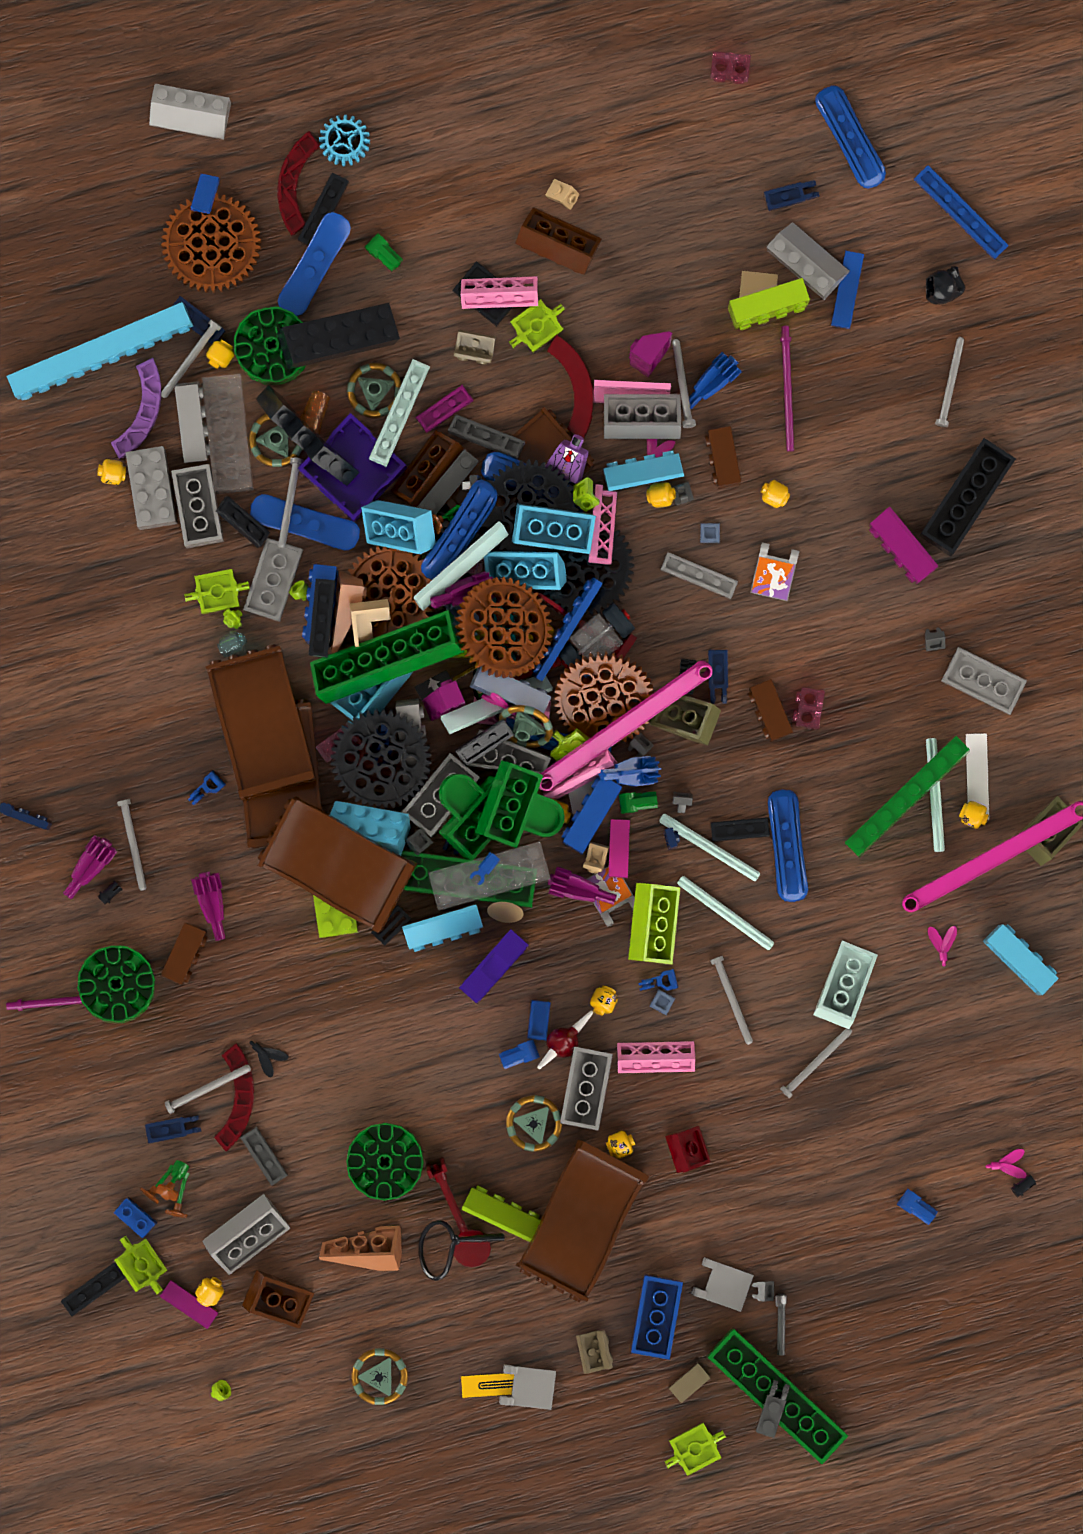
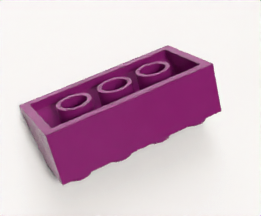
[629,331,672,378]
[869,507,938,584]

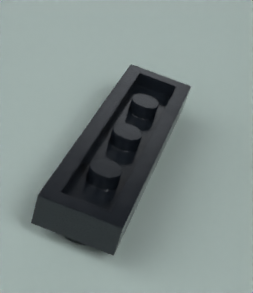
[298,173,349,246]
[308,579,335,658]
[61,1262,126,1317]

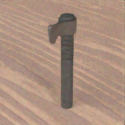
[775,1293,787,1355]

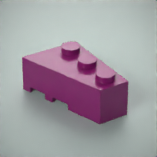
[422,679,466,721]

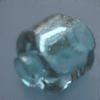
[217,630,247,657]

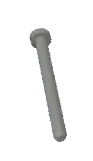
[161,319,222,398]
[935,337,964,427]
[672,339,696,428]
[278,458,304,548]
[117,799,147,891]
[710,955,753,1045]
[780,1028,852,1098]
[164,1065,251,1114]

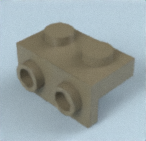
[453,330,496,364]
[576,1330,613,1374]

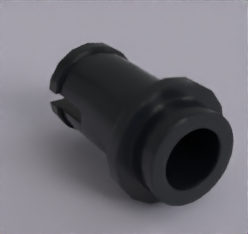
[98,881,123,905]
[1011,1174,1036,1197]

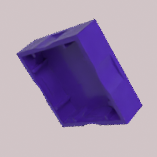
[298,413,407,522]
[459,929,529,1004]

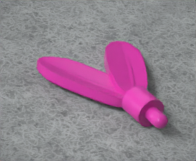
[647,439,675,457]
[481,693,517,715]
[928,926,957,966]
[985,1149,1026,1178]

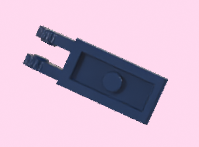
[764,181,819,211]
[708,650,728,704]
[0,802,51,830]
[145,1115,202,1144]

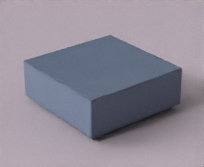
[700,523,720,543]
[650,989,675,1015]

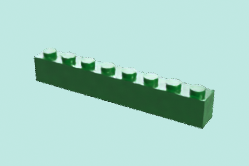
[845,736,970,858]

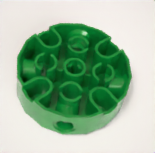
[234,307,306,385]
[77,946,155,1024]
[346,1122,424,1201]

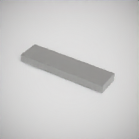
[660,552,738,599]

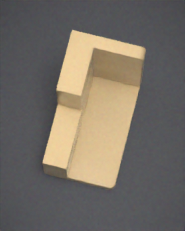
[350,599,390,647]

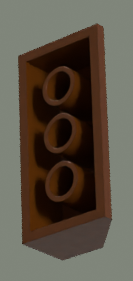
[515,207,602,275]
[391,430,469,507]

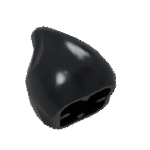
[926,266,966,305]

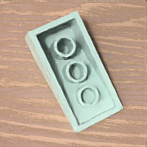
[813,941,878,1029]

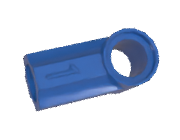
[499,1039,540,1069]
[897,1188,938,1225]

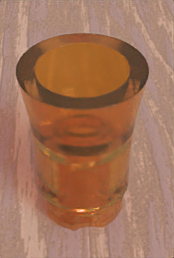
[300,391,330,435]

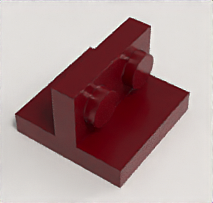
[665,1126,711,1173]

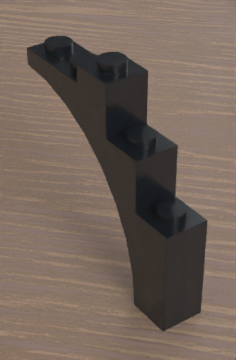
[256,385,360,486]

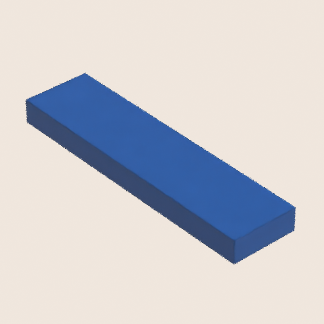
[831,251,864,329]

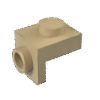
[545,179,579,210]
[583,842,610,873]

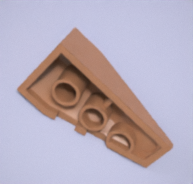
[330,571,367,654]
[319,1226,402,1271]

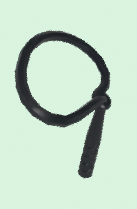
[418,1220,505,1281]

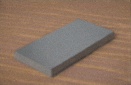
[243,538,303,622]
[941,647,1027,715]

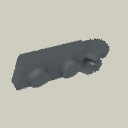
[755,1380,790,1438]

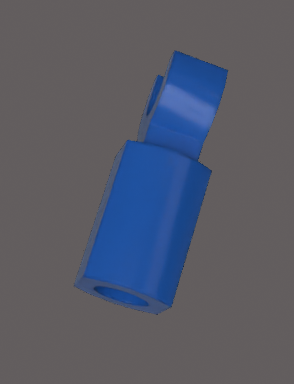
[470,852,500,886]

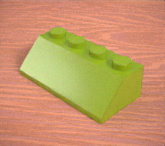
[461,1185,541,1242]

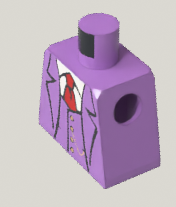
[545,434,588,484]

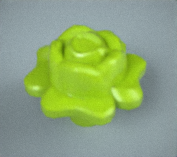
[223,609,242,629]

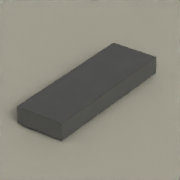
[240,1127,288,1186]

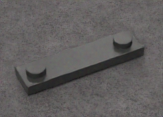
[448,415,525,459]
[416,449,479,514]

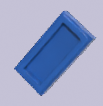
[191,174,220,214]
[527,1000,551,1040]

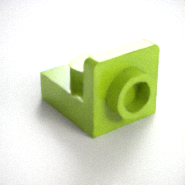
[573,477,600,512]

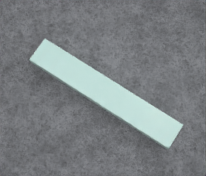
[369,359,430,467]
[413,521,508,610]
[441,676,553,734]

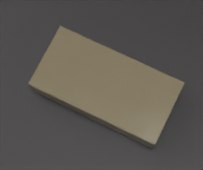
[669,1363,711,1403]

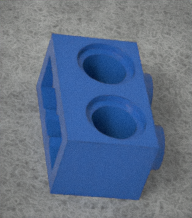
[114,1197,158,1238]

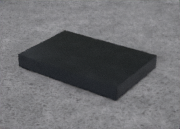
[452,261,513,327]

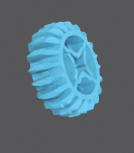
[319,115,370,166]

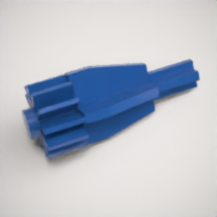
[689,352,742,409]
[599,756,661,787]

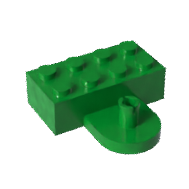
[475,760,564,848]
[439,773,495,861]

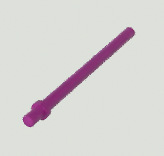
[780,326,794,452]
[6,996,83,1011]

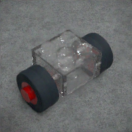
[559,603,635,669]

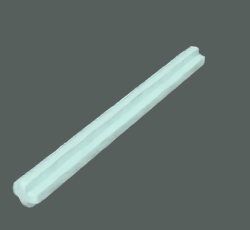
[926,738,945,852]
[659,814,760,881]
[677,876,774,950]

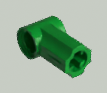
[364,233,403,272]
[619,791,658,814]

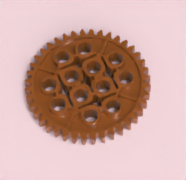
[161,193,261,293]
[348,546,435,638]
[455,577,552,678]
[554,652,655,745]

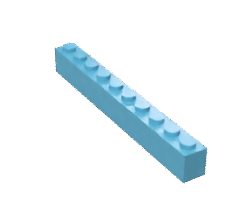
[7,302,193,400]

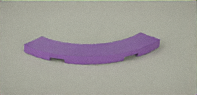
[111,358,161,460]

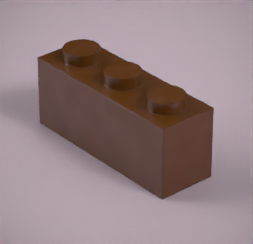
[705,426,741,489]
[747,679,793,742]
[161,923,208,985]

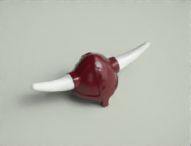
[537,1011,593,1069]

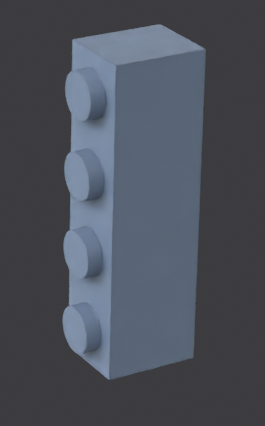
[469,666,551,719]

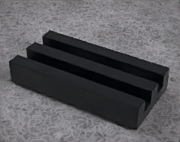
[371,905,412,946]

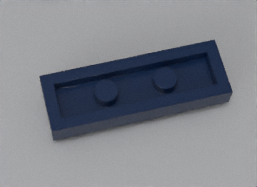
[172,296,226,345]
[663,827,680,850]

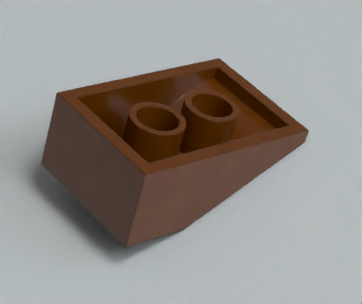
[242,1270,314,1329]

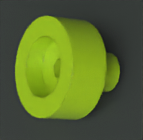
[289,580,309,601]
[211,1380,231,1401]

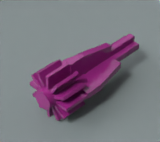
[430,571,495,609]
[63,835,117,899]
[548,866,617,905]
[191,871,226,941]

